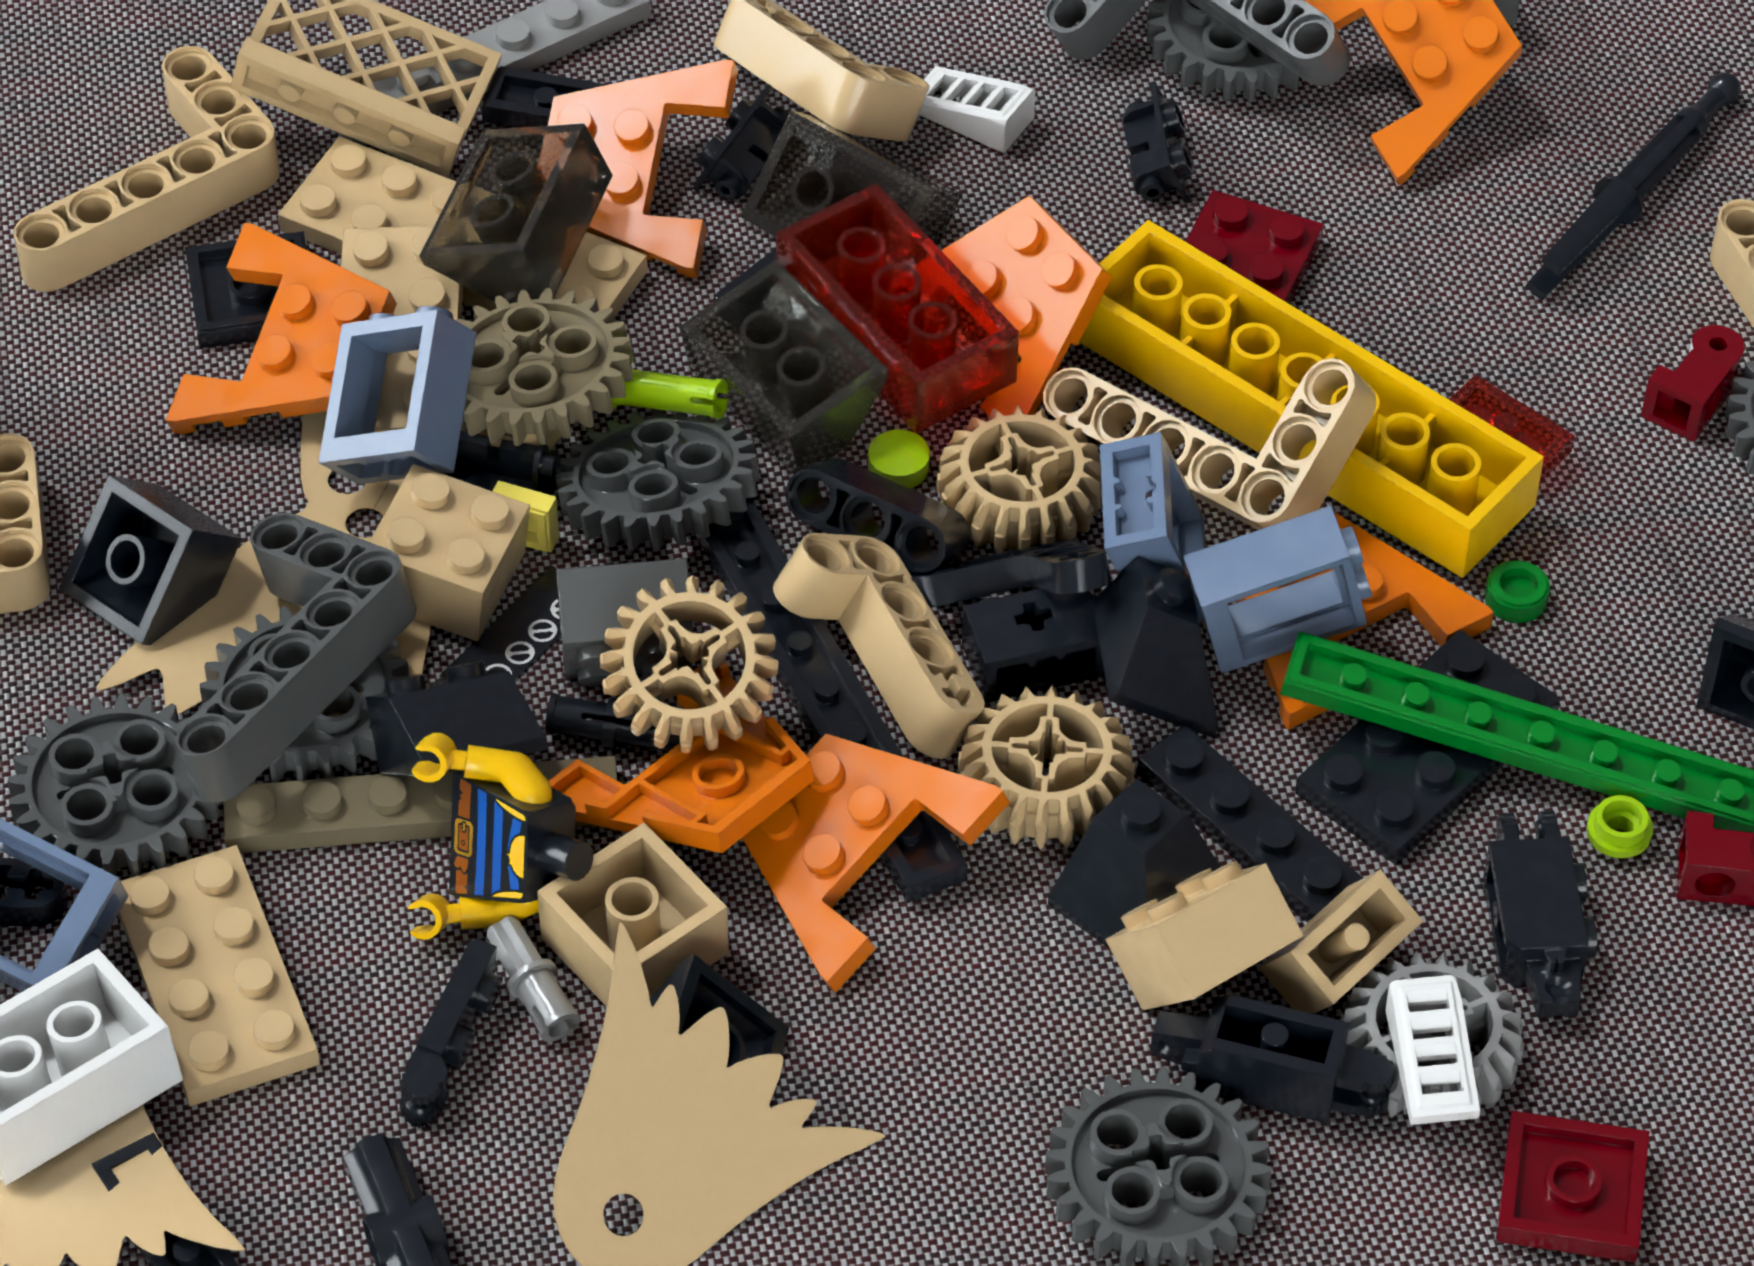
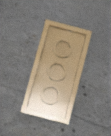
[341,224,466,432]
[118,845,320,1107]

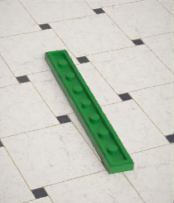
[1280,631,1754,833]

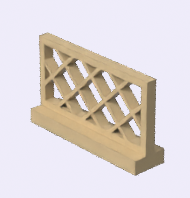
[230,0,502,178]

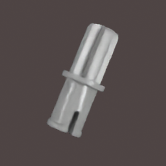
[487,916,580,1042]

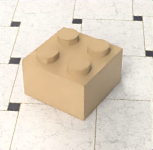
[369,464,530,642]
[537,823,729,1007]
[1105,861,1304,1010]

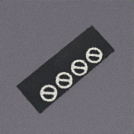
[439,566,561,681]

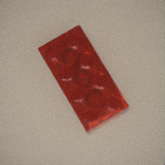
[776,183,1019,434]

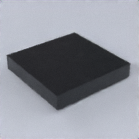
[185,231,307,348]

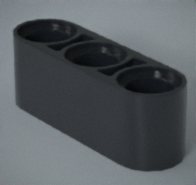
[785,458,971,574]

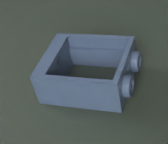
[318,306,476,484]
[1100,432,1206,622]
[1183,506,1372,674]
[0,818,128,992]

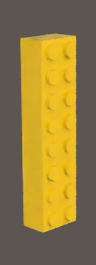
[1079,220,1544,578]

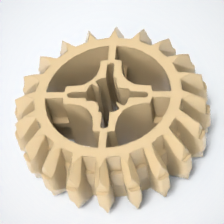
[937,405,1102,553]
[600,575,778,754]
[958,685,1135,851]

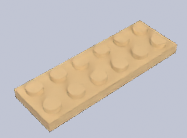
[278,136,648,316]

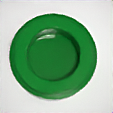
[1485,560,1550,623]

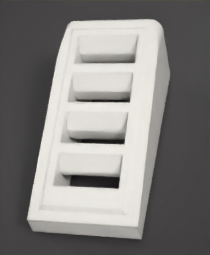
[919,66,1035,153]
[1385,975,1480,1125]

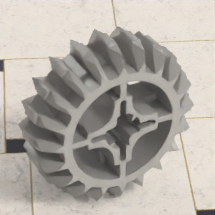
[1340,951,1524,1127]

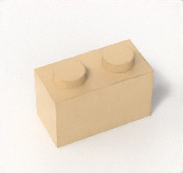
[1258,869,1423,1014]

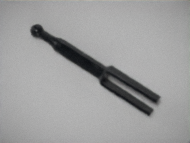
[1525,72,1742,300]

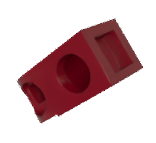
[1641,325,1745,442]
[1677,811,1754,906]

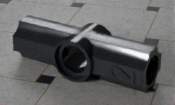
[343,1134,452,1266]

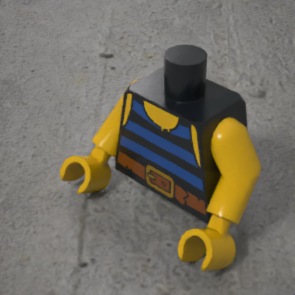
[408,733,593,940]

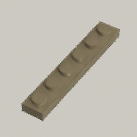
[223,756,617,853]

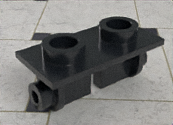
[1122,81,1194,203]
[692,85,792,200]
[444,431,562,496]

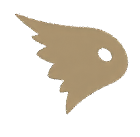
[553,922,885,1266]
[0,1105,245,1266]

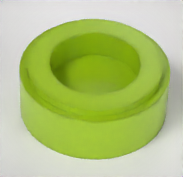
[868,429,930,489]

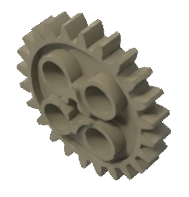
[456,288,634,446]

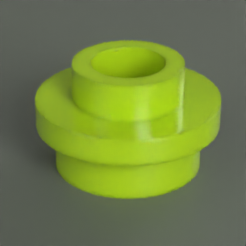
[1586,795,1653,858]

